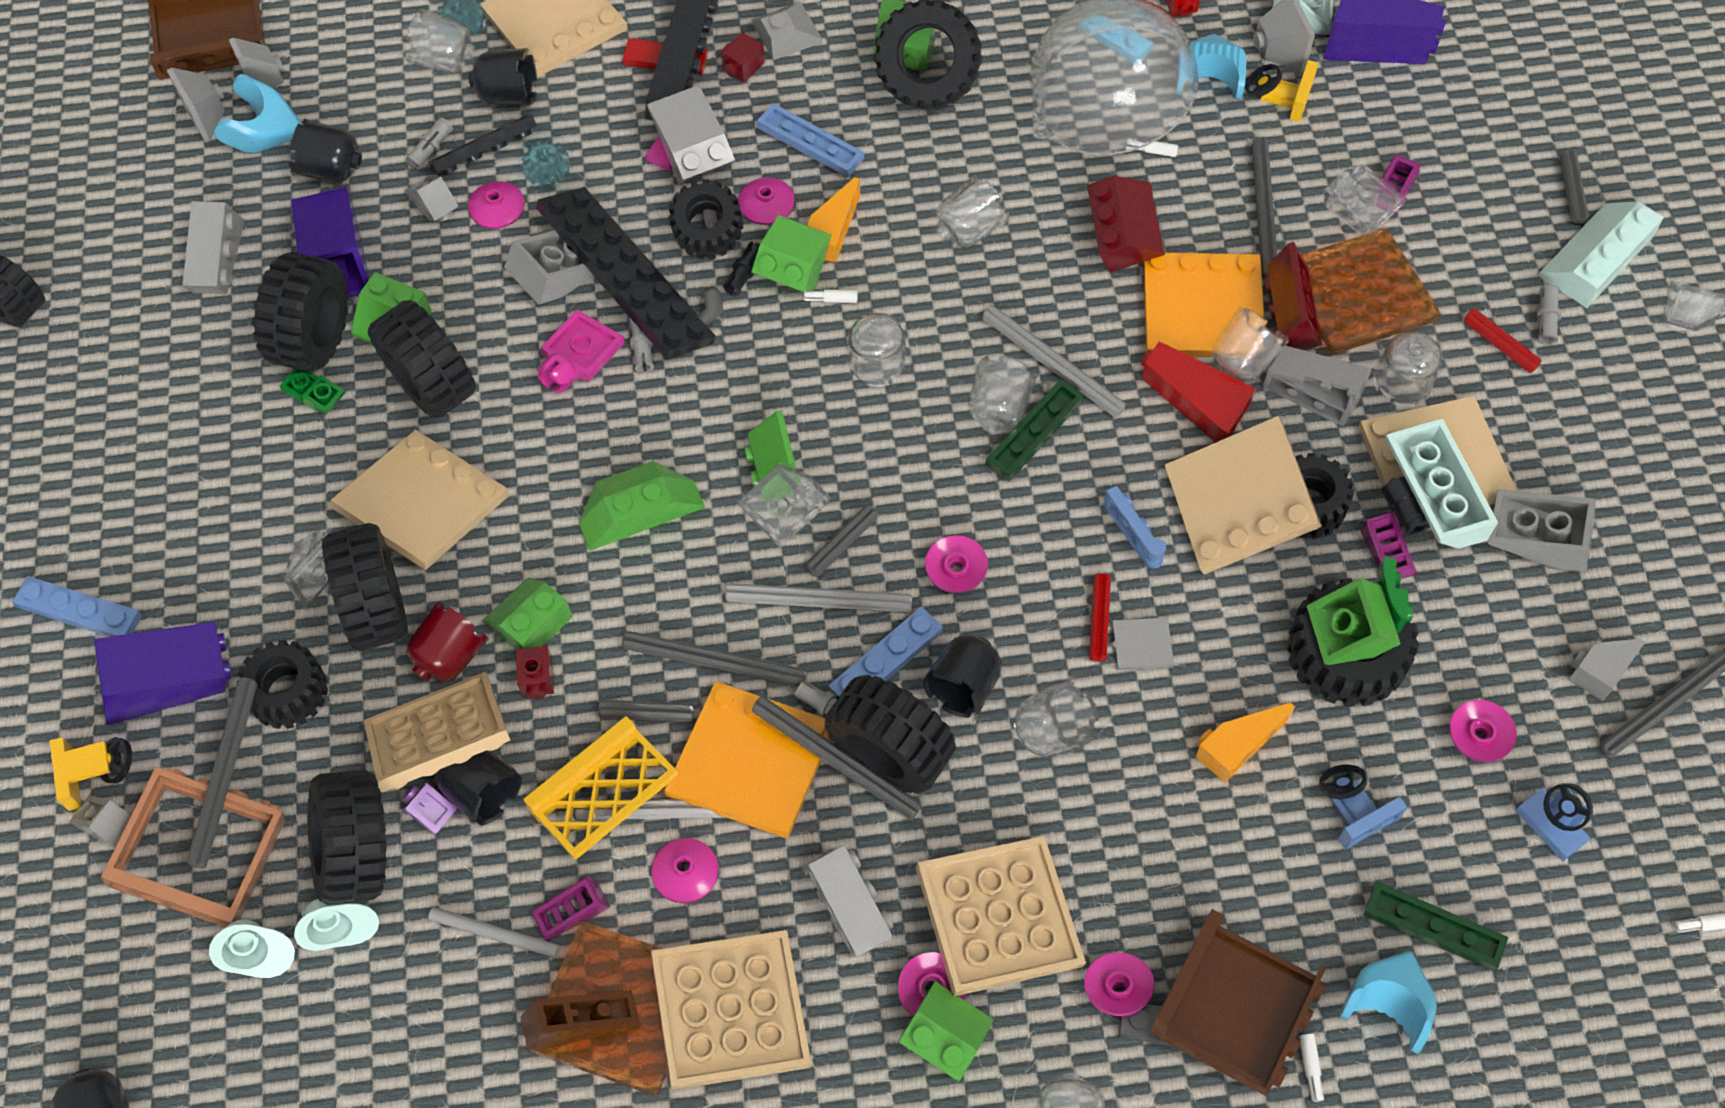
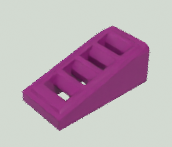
[1369,154,1421,215]
[1360,512,1417,579]
[531,876,610,941]

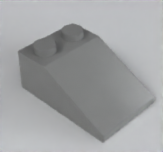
[647,85,735,184]
[504,230,594,305]
[1488,489,1596,572]

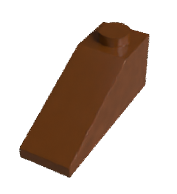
[520,990,640,1050]

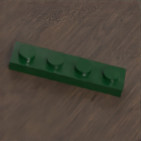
[985,379,1084,482]
[1363,881,1509,972]

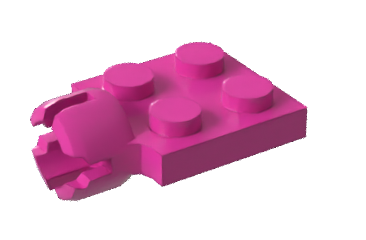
[537,310,625,393]

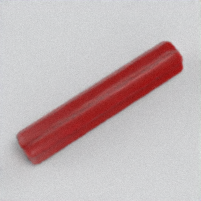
[1464,309,1542,373]
[1089,573,1111,662]

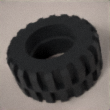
[873,0,983,110]
[252,252,349,371]
[368,300,476,418]
[321,523,408,651]
[1287,578,1419,707]
[825,675,956,794]
[307,770,387,905]

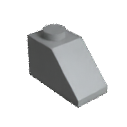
[229,38,285,88]
[404,176,459,223]
[1569,638,1645,701]
[69,795,131,848]

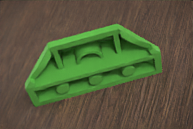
[579,461,705,551]

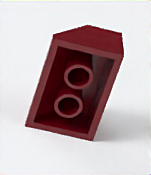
[1087,176,1165,273]
[1265,242,1322,350]

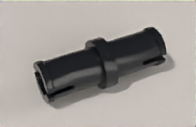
[723,241,760,296]

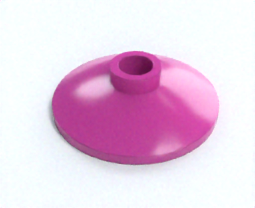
[738,177,795,225]
[468,181,525,229]
[925,535,988,593]
[1449,700,1517,762]
[651,838,719,904]
[898,952,967,1017]
[1084,953,1154,1016]

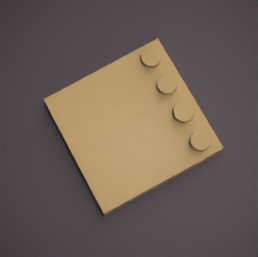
[480,0,628,78]
[1358,396,1517,529]
[1165,416,1322,575]
[330,430,508,571]
[364,672,511,792]
[915,836,1086,997]
[651,930,812,1091]

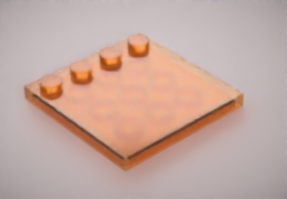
[1301,228,1441,355]
[526,921,668,1097]

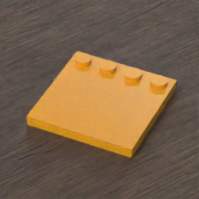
[1143,253,1266,359]
[665,681,830,839]

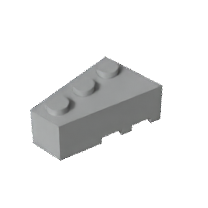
[182,201,245,295]
[1263,345,1372,427]
[801,845,894,957]

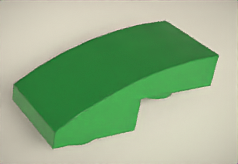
[280,369,345,415]
[1377,557,1413,633]

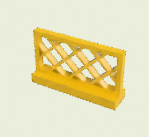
[523,716,679,860]

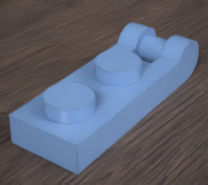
[1103,486,1166,569]

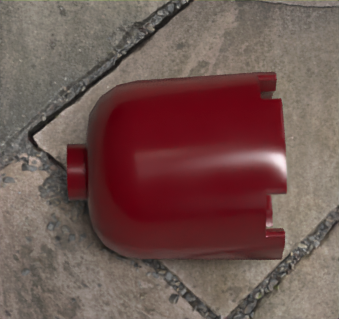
[406,601,489,682]

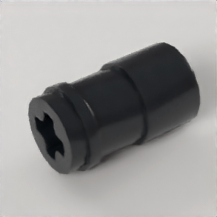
[1381,476,1430,537]

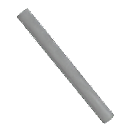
[428,907,560,958]

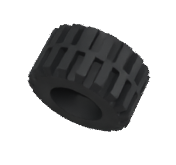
[668,179,743,259]
[0,255,46,327]
[1295,453,1354,539]
[237,640,328,729]

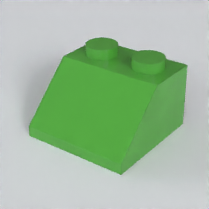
[874,0,935,72]
[752,215,832,292]
[351,272,432,344]
[744,410,798,500]
[483,578,572,650]
[1307,578,1401,665]
[897,981,994,1082]

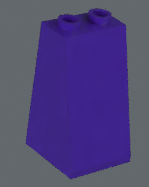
[1323,0,1447,64]
[291,187,370,297]
[94,622,231,725]

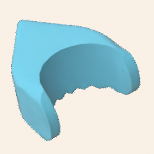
[1176,34,1247,100]
[214,74,303,153]
[1340,951,1437,1054]

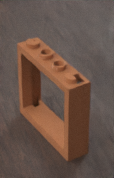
[101,767,285,928]

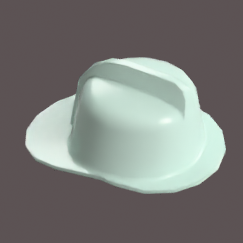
[294,899,379,951]
[209,919,295,978]

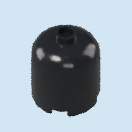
[468,48,537,105]
[289,118,362,183]
[923,635,1002,718]
[436,750,522,826]
[52,1069,129,1108]

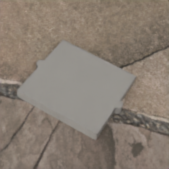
[1112,617,1174,671]

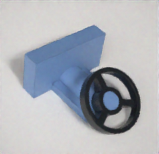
[1319,764,1408,850]
[1515,783,1593,862]

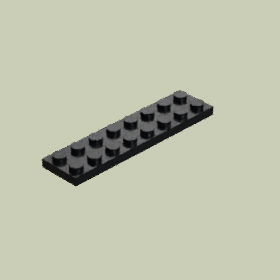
[536,187,715,360]

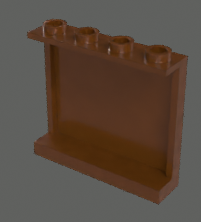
[147,0,265,80]
[1150,909,1326,1096]

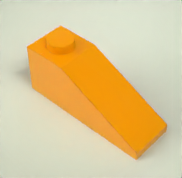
[807,177,860,263]
[1196,703,1295,783]

